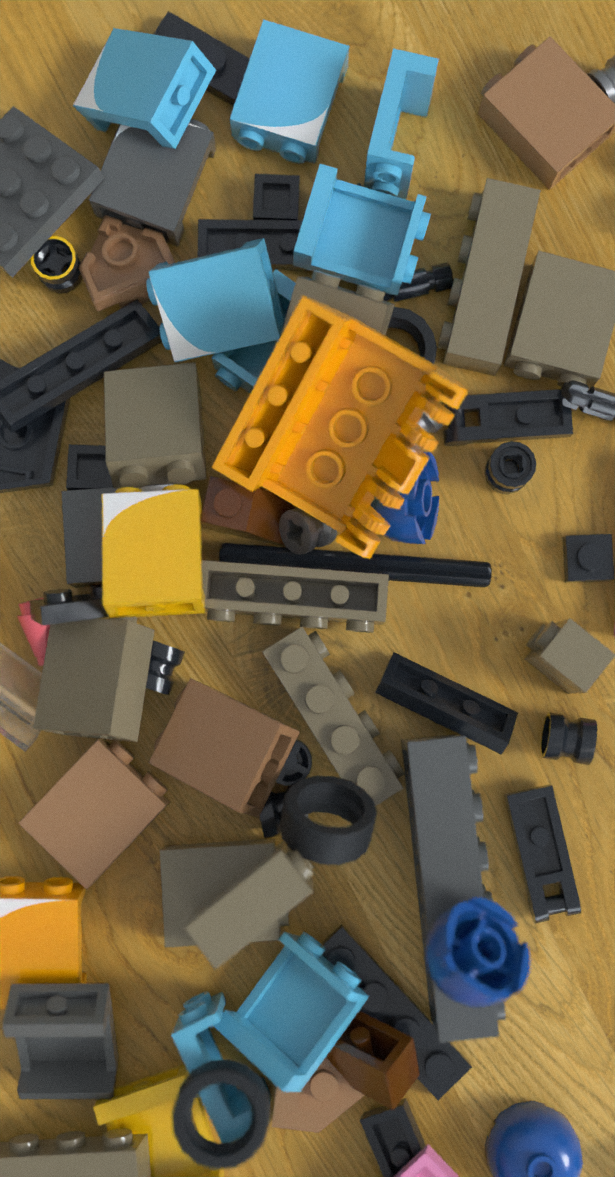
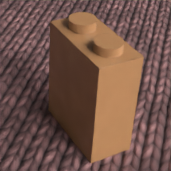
[478,36,615,190]
[149,678,300,818]
[18,739,170,890]

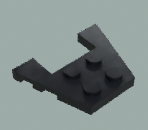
[0,359,70,493]

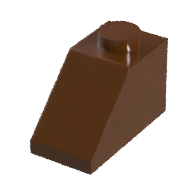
[201,476,298,547]
[326,1011,420,1110]

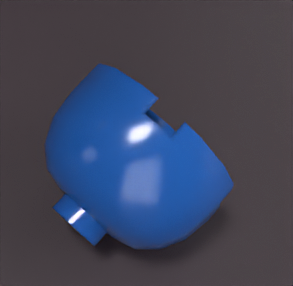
[371,452,439,544]
[425,897,530,1008]
[485,1101,583,1177]

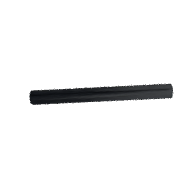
[219,543,492,587]

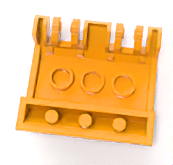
[211,295,469,559]

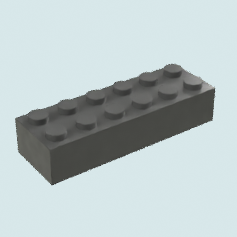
[401,734,506,1043]

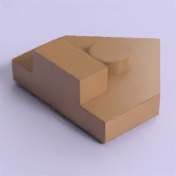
[79,215,175,312]
[272,1057,365,1133]

